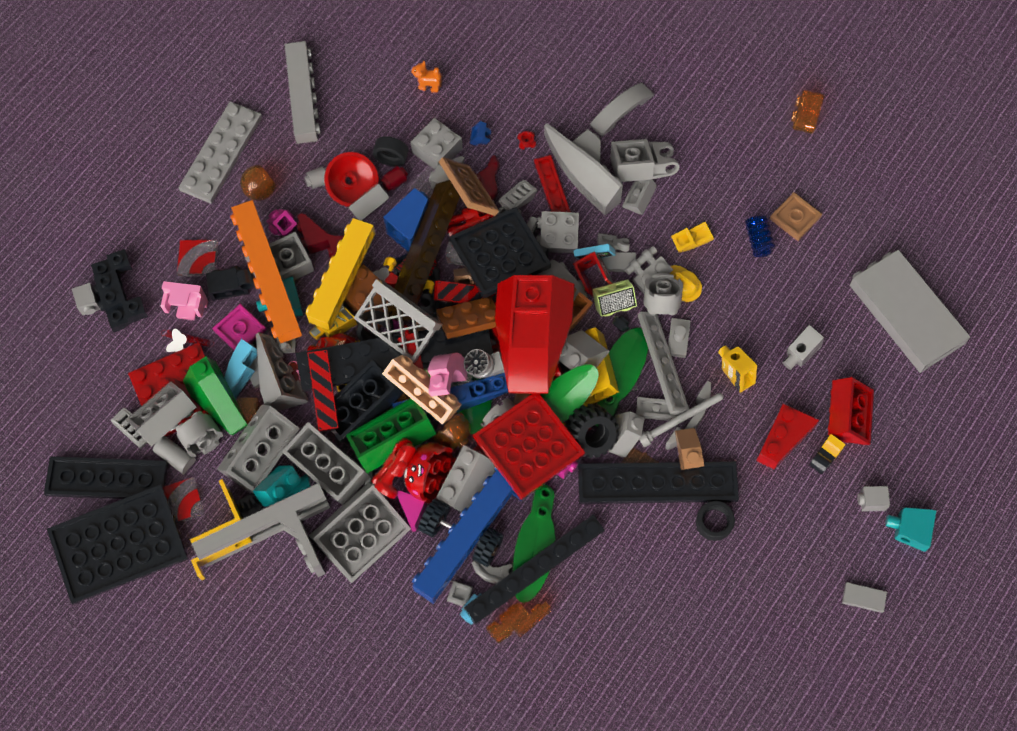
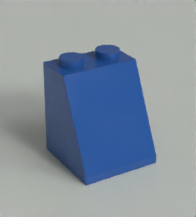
[383,188,429,252]

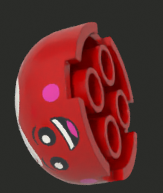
[404,442,456,504]

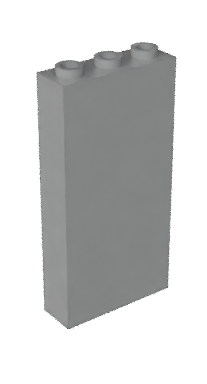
[850,250,970,373]

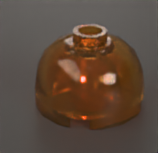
[432,412,471,450]

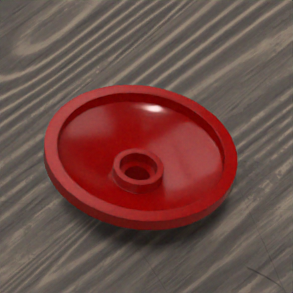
[324,152,378,207]

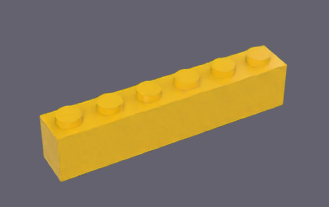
[306,218,376,330]

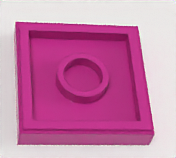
[212,304,267,350]

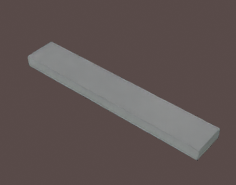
[638,312,689,414]

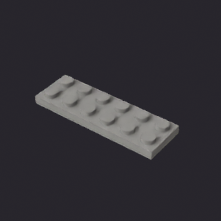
[178,102,262,204]

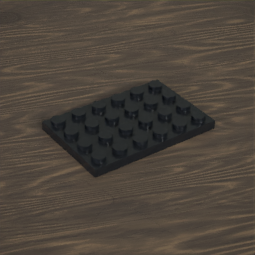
[47,485,188,605]

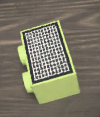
[592,279,637,317]

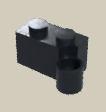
[206,266,253,301]

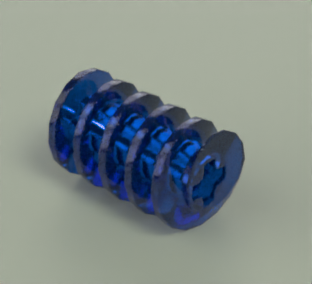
[745,216,775,257]

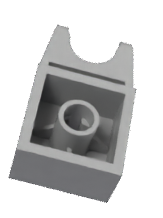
[610,139,679,182]

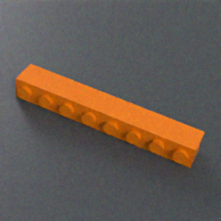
[230,200,302,344]

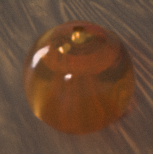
[240,165,276,201]

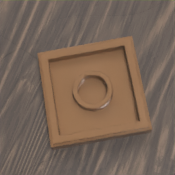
[770,192,822,241]

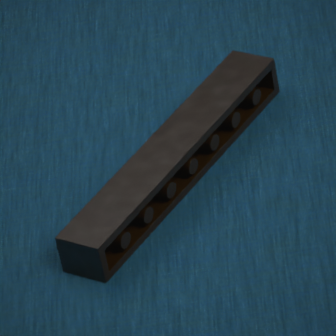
[387,180,460,322]

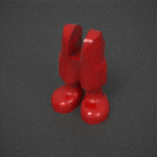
[447,208,494,236]
[371,438,416,499]

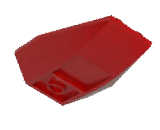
[495,275,575,394]

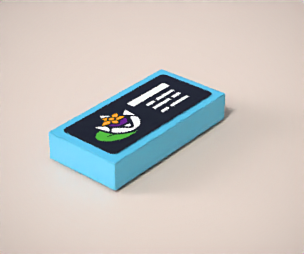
[574,244,616,260]

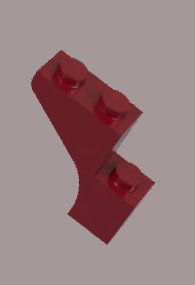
[296,213,344,258]

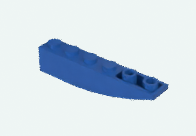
[392,373,508,421]

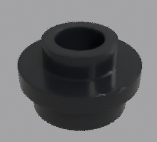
[612,316,630,333]

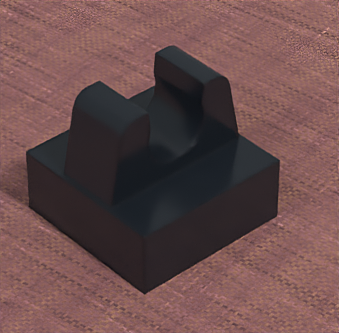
[236,493,263,518]

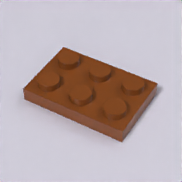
[436,297,496,339]

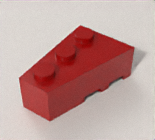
[756,404,819,469]

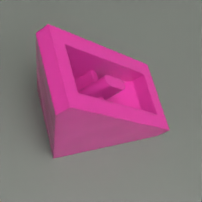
[397,490,427,532]

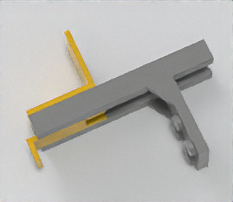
[190,479,330,580]

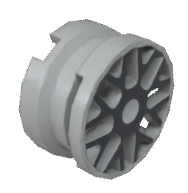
[463,349,495,379]

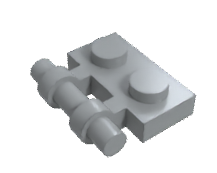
[625,246,673,294]

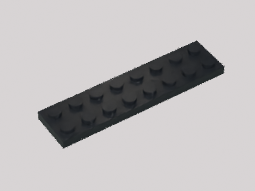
[578,461,739,504]

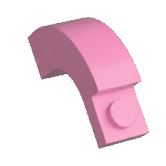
[428,353,468,397]

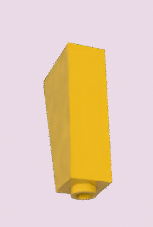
[583,327,619,407]

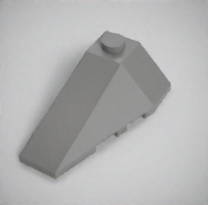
[256,332,309,411]

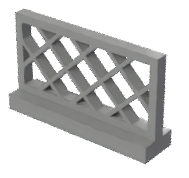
[354,279,443,363]

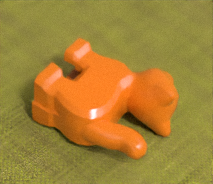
[412,61,442,93]

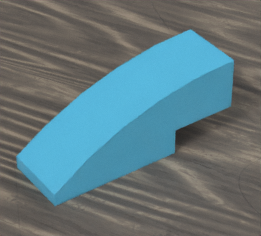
[225,339,257,399]

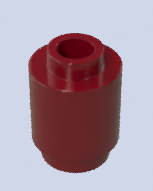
[380,166,408,192]

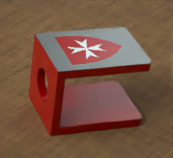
[573,252,613,297]

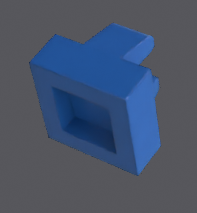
[470,121,491,146]

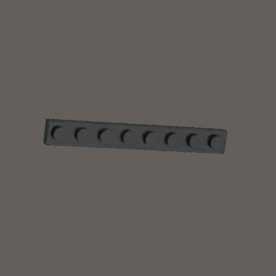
[463,514,605,624]

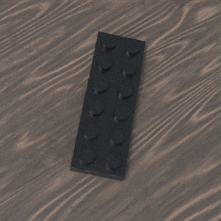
[44,456,168,499]

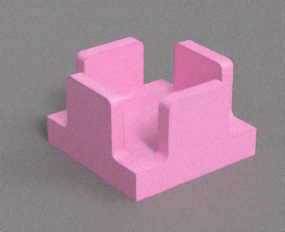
[161,281,209,320]

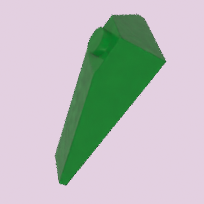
[183,356,248,436]

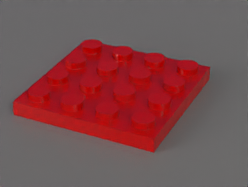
[128,342,209,436]
[473,394,585,500]

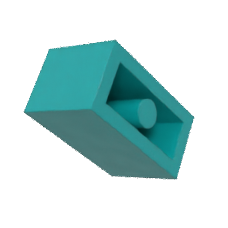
[253,465,302,506]

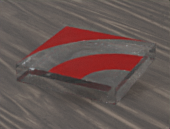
[177,240,218,276]
[164,477,205,524]

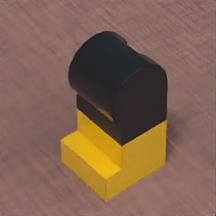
[809,434,846,475]

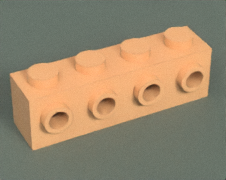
[383,355,462,424]

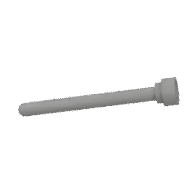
[639,393,724,448]

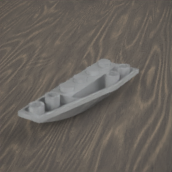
[544,123,623,215]

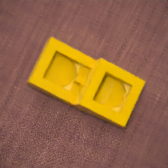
[671,222,714,253]

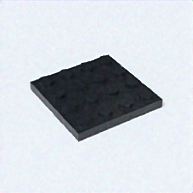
[449,207,551,299]

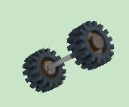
[418,498,504,567]

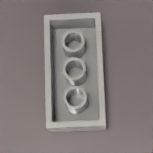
[282,422,370,505]

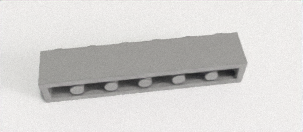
[285,41,320,144]

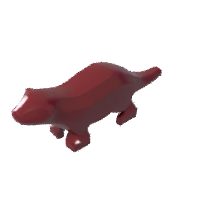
[474,155,500,202]

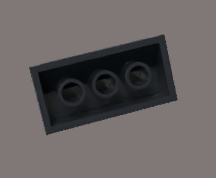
[330,360,404,445]

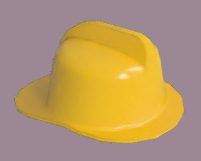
[669,265,702,302]

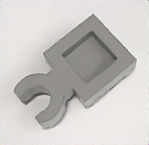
[597,233,630,252]

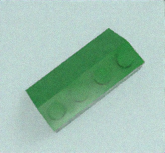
[346,399,436,473]

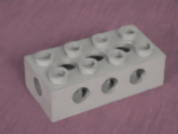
[217,405,300,493]

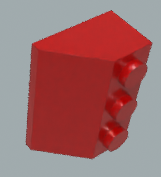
[828,377,874,445]

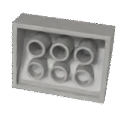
[309,483,411,583]

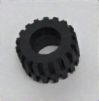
[565,403,619,458]

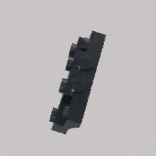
[91,249,148,332]

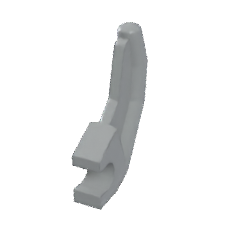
[472,560,513,584]

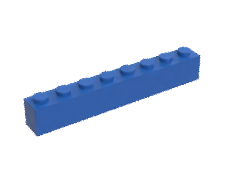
[412,467,514,604]

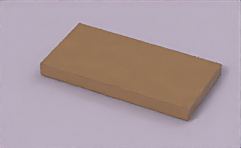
[439,157,499,216]

